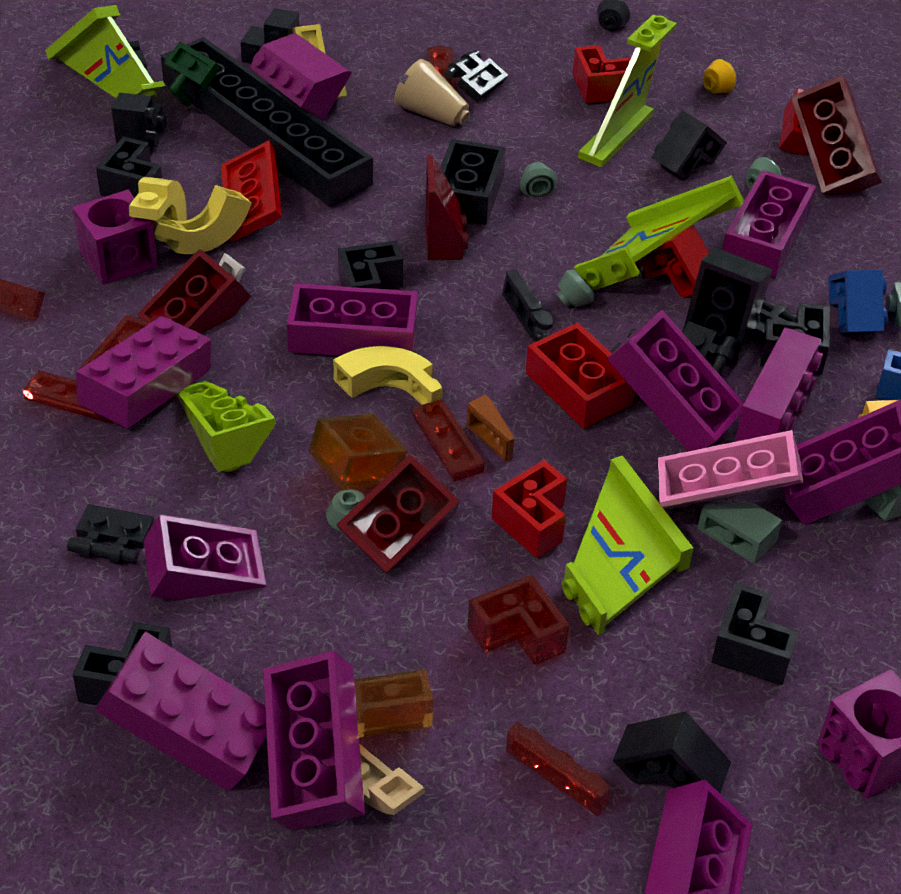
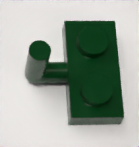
[164,41,221,107]

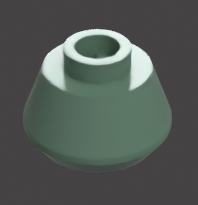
[745,157,782,190]
[520,162,558,197]
[556,269,595,308]
[326,489,364,532]

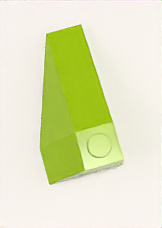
[177,381,276,472]

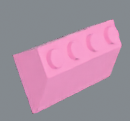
[658,430,803,509]

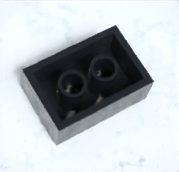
[440,139,506,225]
[682,248,773,364]

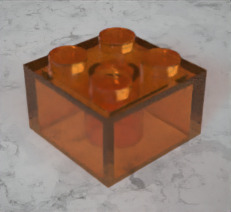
[309,413,408,490]

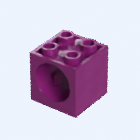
[73,190,158,285]
[818,669,901,799]

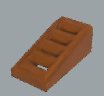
[466,394,515,462]

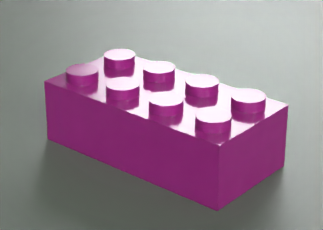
[722,170,816,278]
[287,283,418,356]
[607,310,744,451]
[76,316,211,429]
[735,327,823,442]
[783,399,901,525]
[95,631,267,791]
[263,651,365,831]

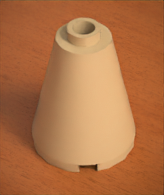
[394,59,470,127]

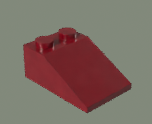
[425,156,468,260]
[137,249,252,334]
[336,454,460,574]

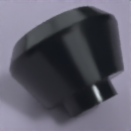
[597,0,630,31]

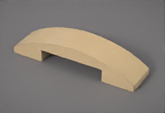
[359,744,425,815]

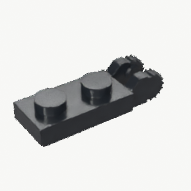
[502,269,554,342]

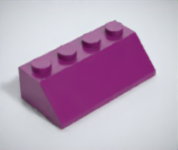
[249,33,352,120]
[645,780,752,894]

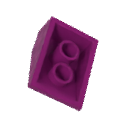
[144,514,266,600]

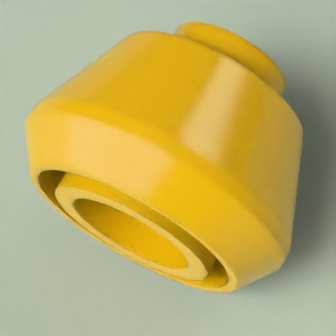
[703,59,736,94]

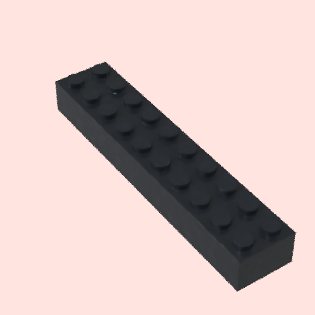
[161,37,373,207]

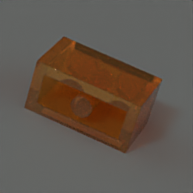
[354,669,433,737]

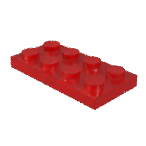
[221,140,282,242]

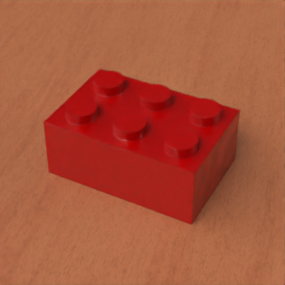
[525,323,635,429]

